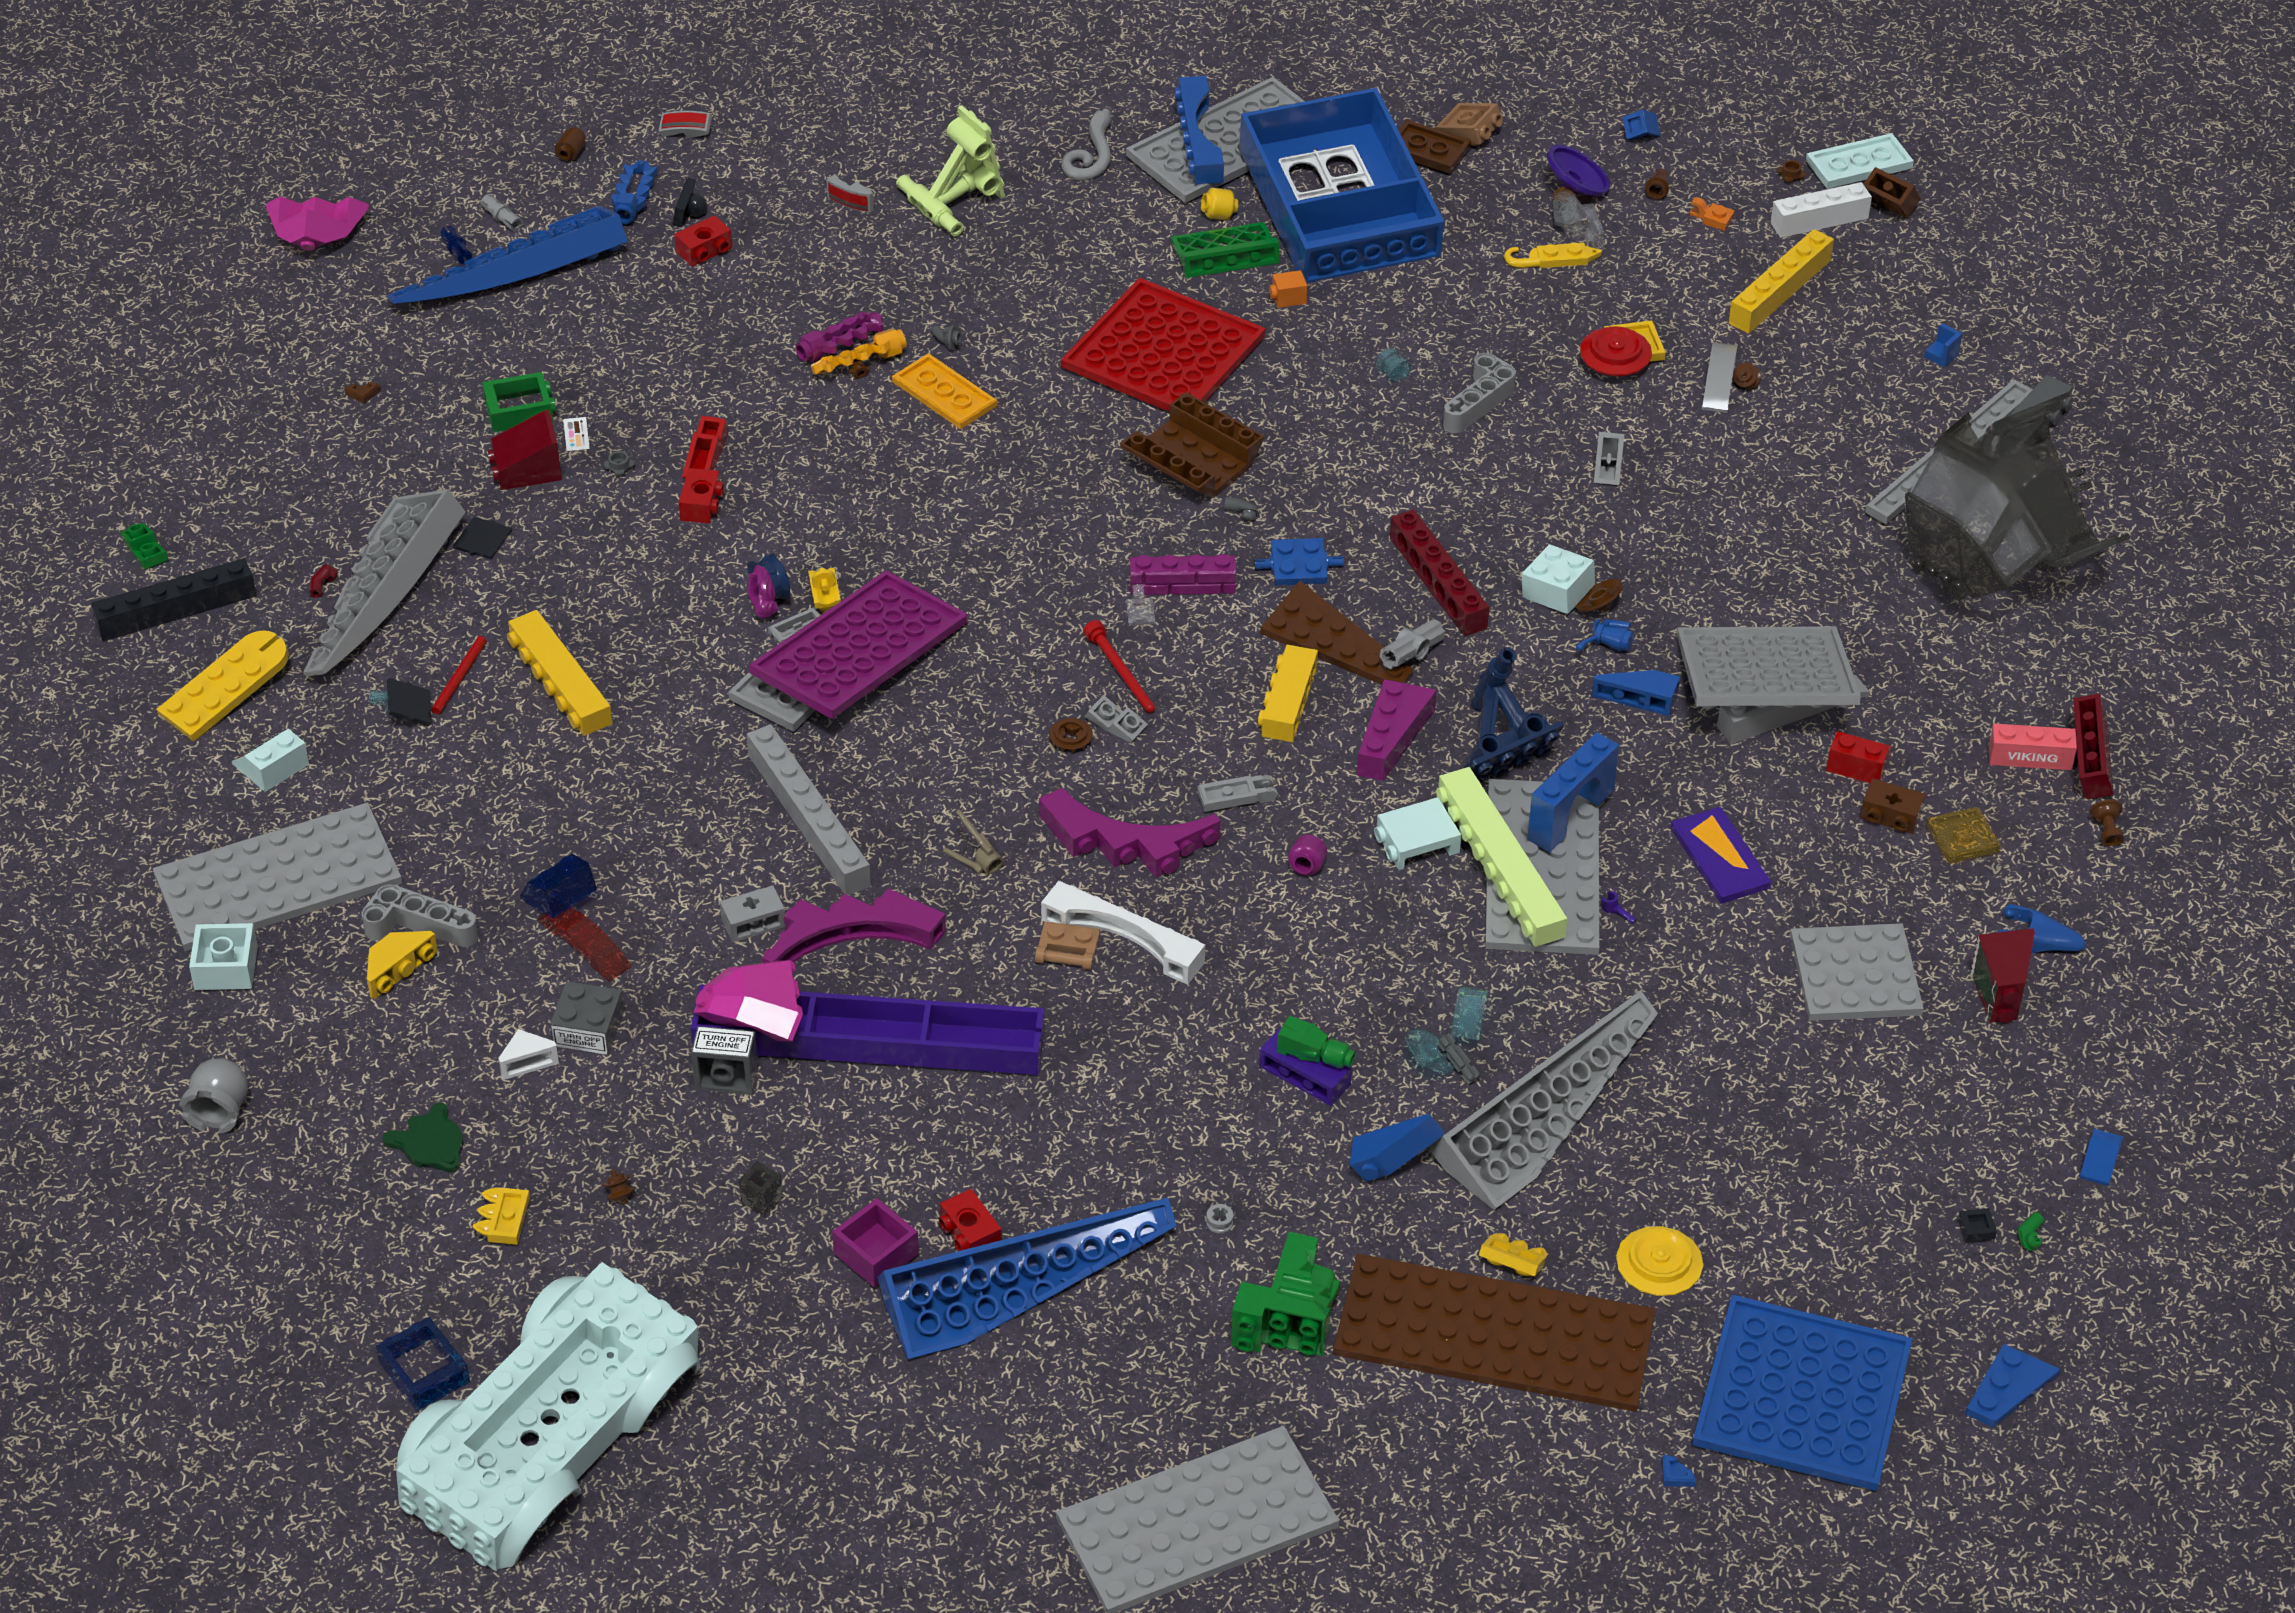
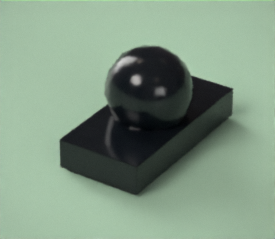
[672,178,707,227]

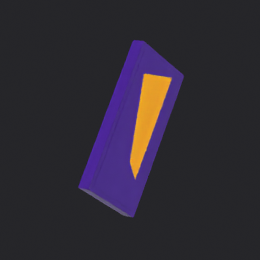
[1670,807,1772,904]

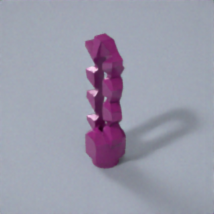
[795,312,884,363]

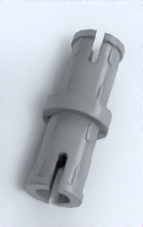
[481,194,523,231]

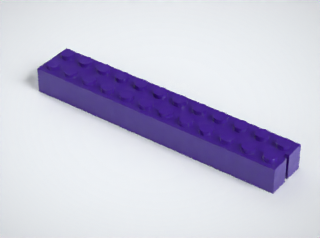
[691,985,1045,1075]

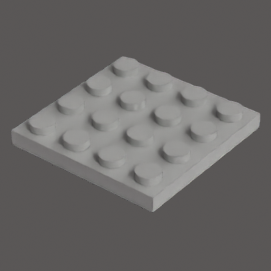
[1790,923,1924,1021]

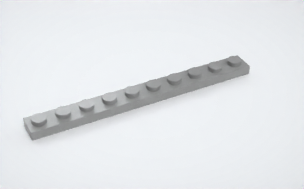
[1865,380,2033,524]

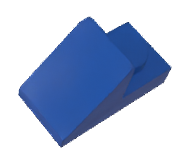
[2079,1128,2123,1186]

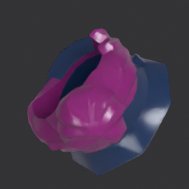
[747,553,791,619]

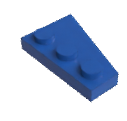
[1965,1344,2061,1428]

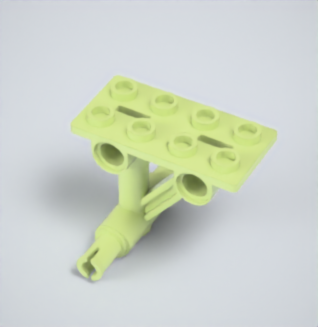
[896,105,1005,236]

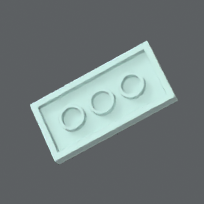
[1806,133,1914,189]

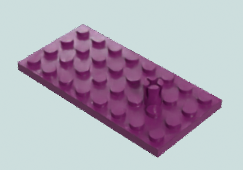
[749,570,968,719]

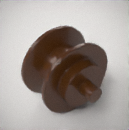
[1733,362,1761,390]
[602,1169,635,1204]

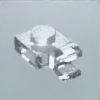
[1126,584,1155,626]

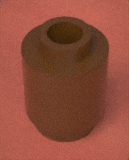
[555,127,586,161]

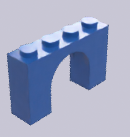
[1527,732,1619,853]

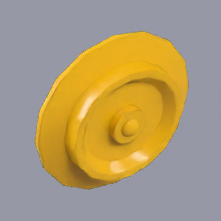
[1616,1226,1704,1296]

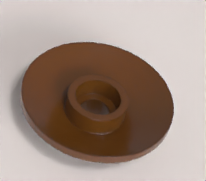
[1575,579,1624,612]

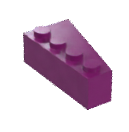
[1357,679,1437,781]

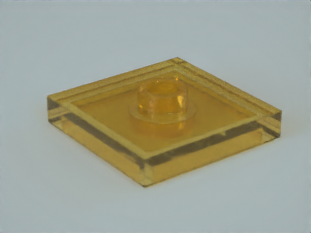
[1926,807,2001,863]

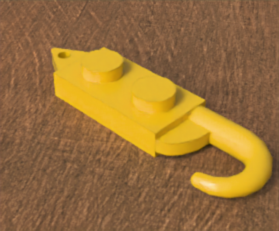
[1504,243,1602,268]

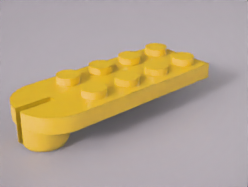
[156,631,289,741]

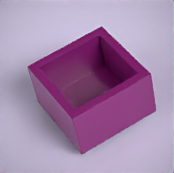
[832,1198,919,1288]

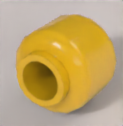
[1201,188,1238,220]

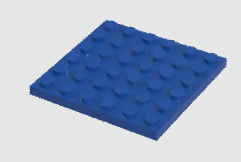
[1692,1295,1913,1491]

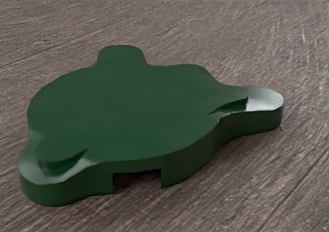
[382,1103,463,1173]

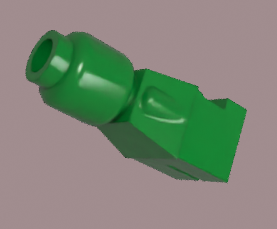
[1277,1016,1356,1069]

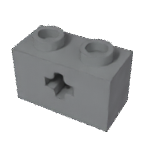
[720,885,786,943]

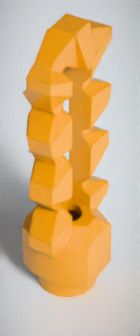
[811,329,907,374]

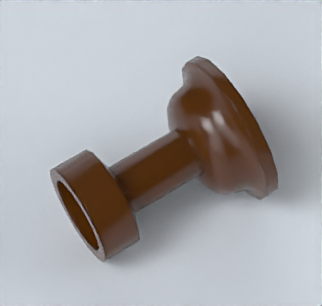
[2089,799,2124,846]

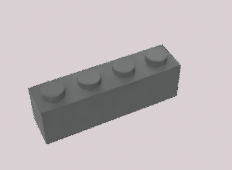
[1994,375,2073,459]

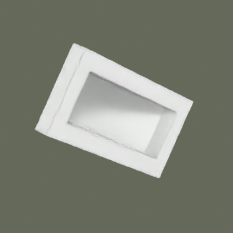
[499,1029,559,1080]

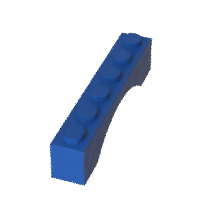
[1174,76,1224,185]

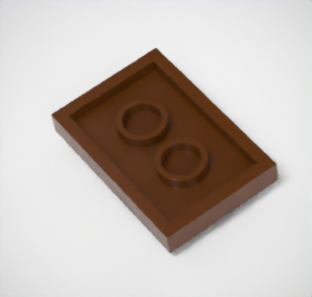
[1399,120,1471,174]

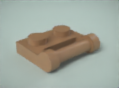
[1035,922,1100,970]

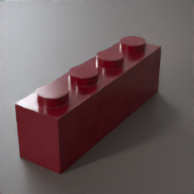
[2073,693,2114,799]

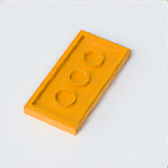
[892,353,997,429]

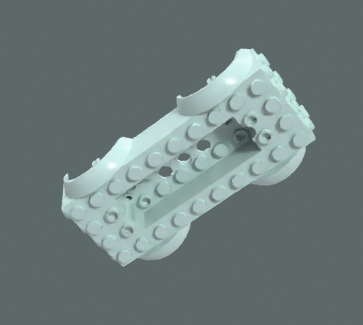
[396,1262,700,1571]

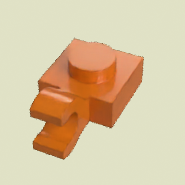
[1689,197,1735,231]

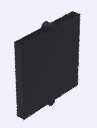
[453,517,512,559]
[387,678,432,726]

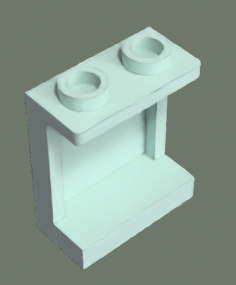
[1374,797,1461,870]

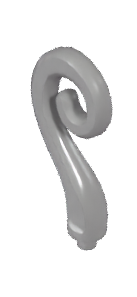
[1061,109,1111,181]

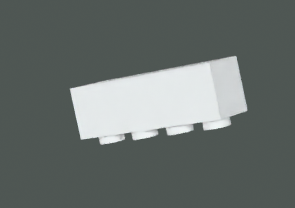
[1771,182,1872,238]

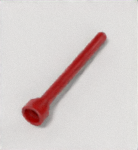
[1083,620,1155,713]

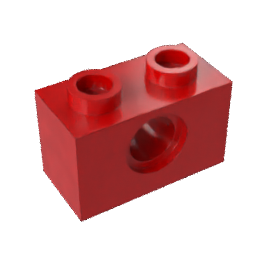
[674,215,732,267]
[678,468,724,524]
[938,1189,1002,1251]

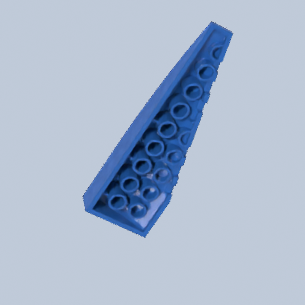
[386,206,628,304]
[877,1198,1177,1360]

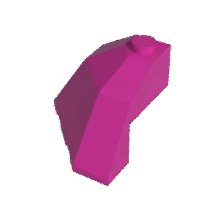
[266,196,369,250]
[693,960,803,1041]

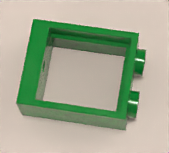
[482,372,556,433]

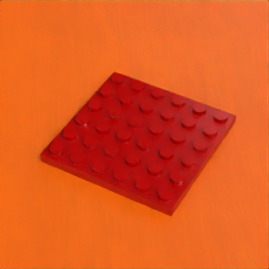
[1061,277,1266,411]

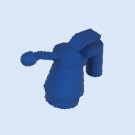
[1576,619,1634,652]

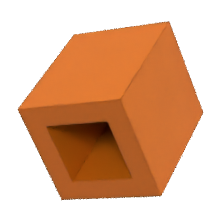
[1269,270,1307,308]

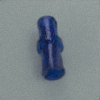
[440,225,472,264]

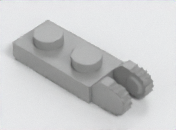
[1197,775,1278,812]

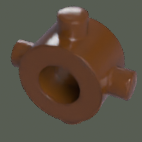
[849,361,870,379]

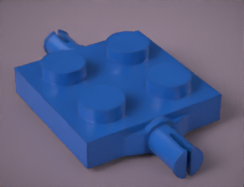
[1254,538,1344,585]

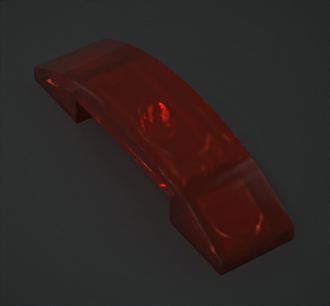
[537,904,631,982]

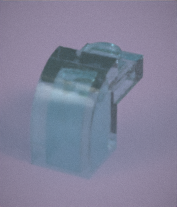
[1451,986,1489,1040]

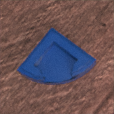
[1662,1455,1696,1487]

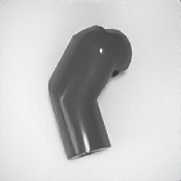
[1224,497,1258,521]

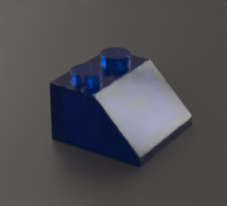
[520,853,597,918]

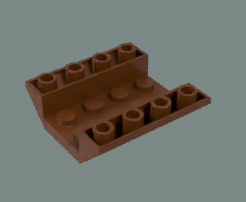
[1120,392,1264,498]

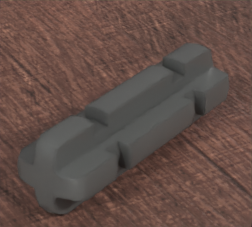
[1438,1034,1481,1085]

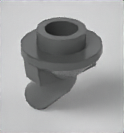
[931,325,962,350]

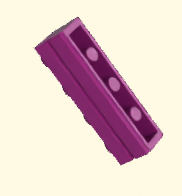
[1130,554,1236,595]

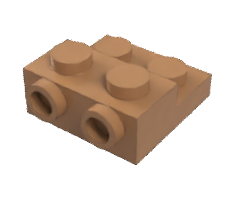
[1435,103,1503,146]

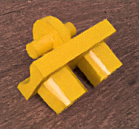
[808,568,841,614]

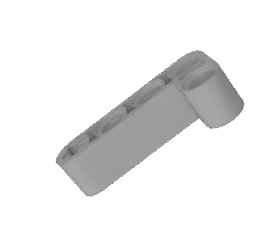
[1443,353,1516,433]
[362,884,478,947]

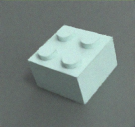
[1522,544,1595,614]
[189,923,258,990]

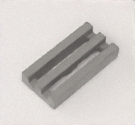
[768,607,820,643]

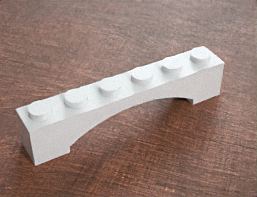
[1041,881,1205,985]

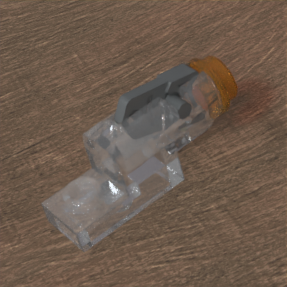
[1552,187,1605,252]

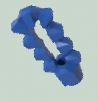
[611,160,658,224]

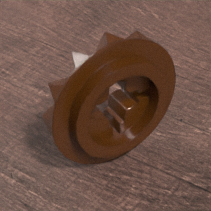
[1049,718,1093,753]

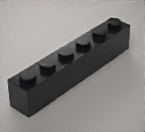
[90,558,257,642]

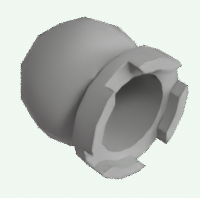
[179,1058,248,1133]

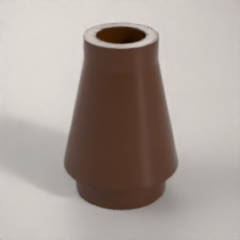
[1645,169,1669,199]

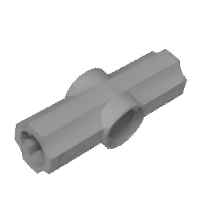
[1379,619,1445,669]

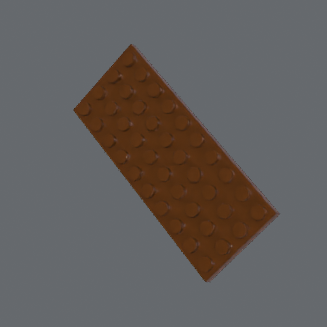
[1333,1253,1656,1412]

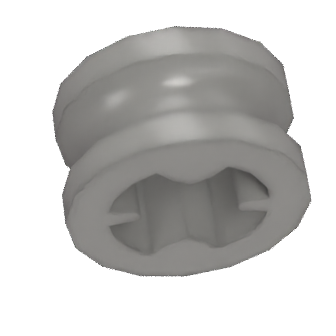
[1206,1204,1233,1233]

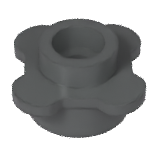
[604,451,635,476]

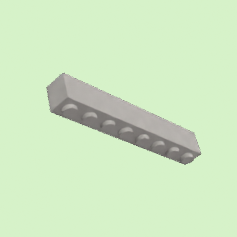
[747,724,871,895]

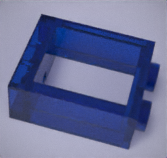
[376,1316,470,1412]

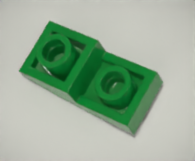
[120,523,169,570]

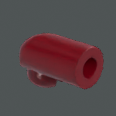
[309,564,338,598]

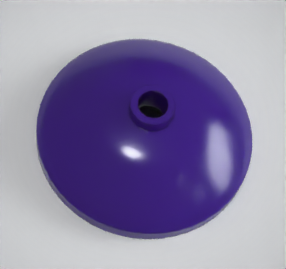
[1547,145,1610,197]

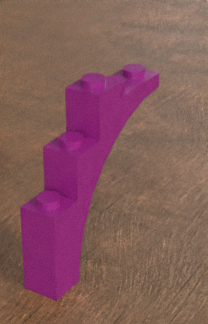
[1039,788,1221,877]
[762,889,946,963]

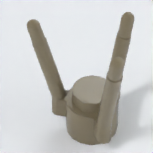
[943,810,1004,875]

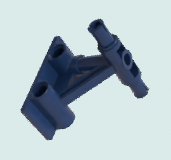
[1465,647,1564,784]

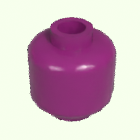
[1288,835,1328,876]

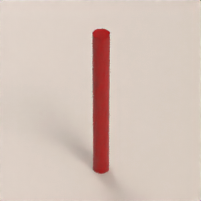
[431,636,487,715]

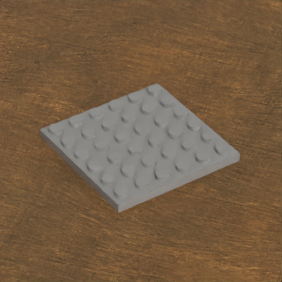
[1677,626,1861,709]

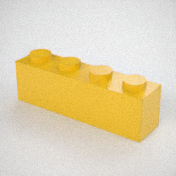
[1258,645,1318,742]

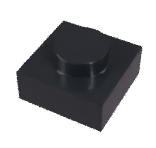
[1958,1208,1997,1242]

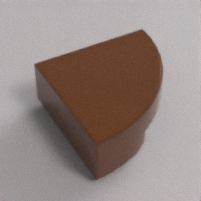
[345,382,381,404]

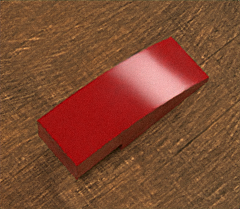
[682,416,729,479]

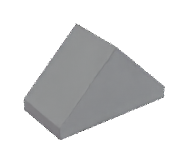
[1594,432,1625,485]

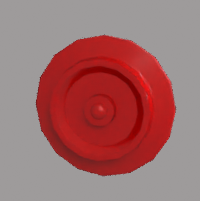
[1580,326,1652,376]

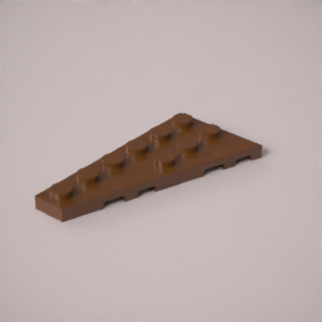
[1260,581,1413,685]

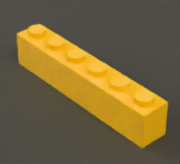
[1728,229,1834,334]
[507,610,613,736]

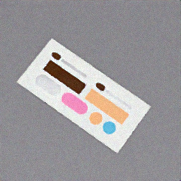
[563,417,590,451]

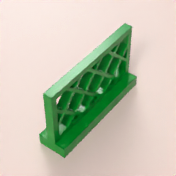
[1171,222,1280,278]

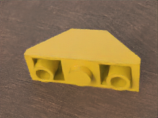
[367,931,438,999]

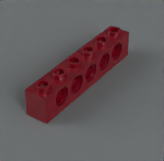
[1390,509,1489,637]

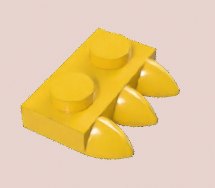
[473,1188,530,1245]
[1479,1233,1547,1277]

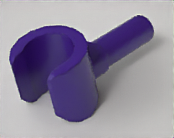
[1601,891,1637,924]

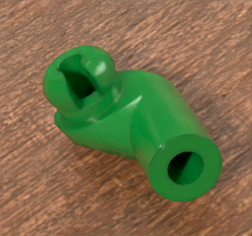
[2017,1212,2044,1251]

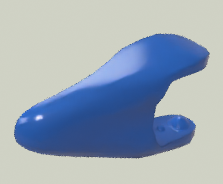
[1997,904,2085,953]

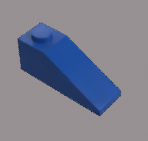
[1592,670,1680,716]
[1350,1113,1444,1181]

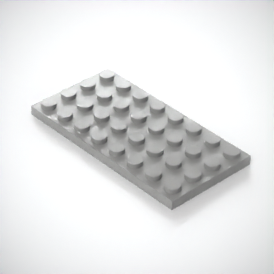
[1126,77,1305,203]
[1485,779,1599,955]
[153,802,402,951]
[1056,1426,1339,1613]

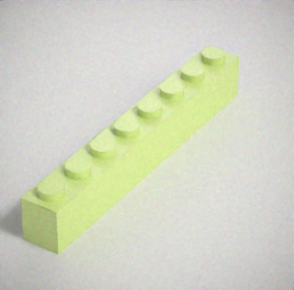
[1436,767,1567,947]

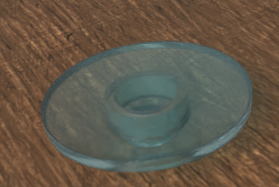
[1406,1028,1454,1074]

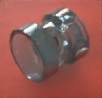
[1376,347,1411,382]

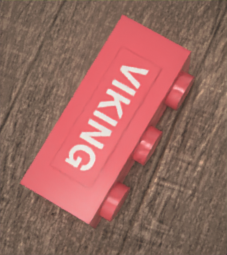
[1989,723,2077,770]

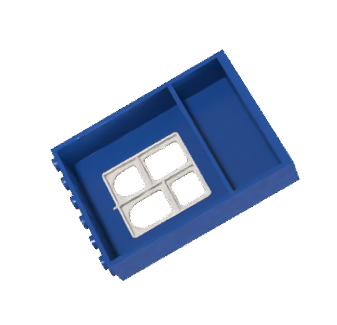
[1239,88,1444,283]

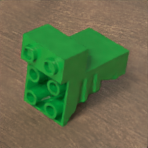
[1231,1232,1340,1356]

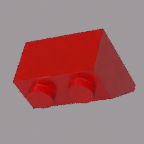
[1826,731,1894,783]

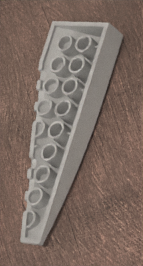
[303,489,465,676]
[1428,990,1658,1210]

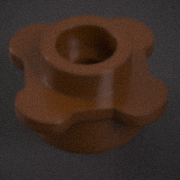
[1777,160,1806,182]

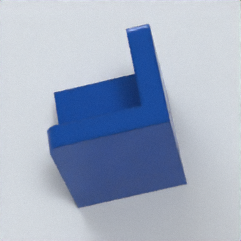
[1622,110,1660,140]
[1924,324,1963,367]

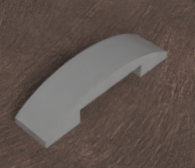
[1702,342,1738,413]

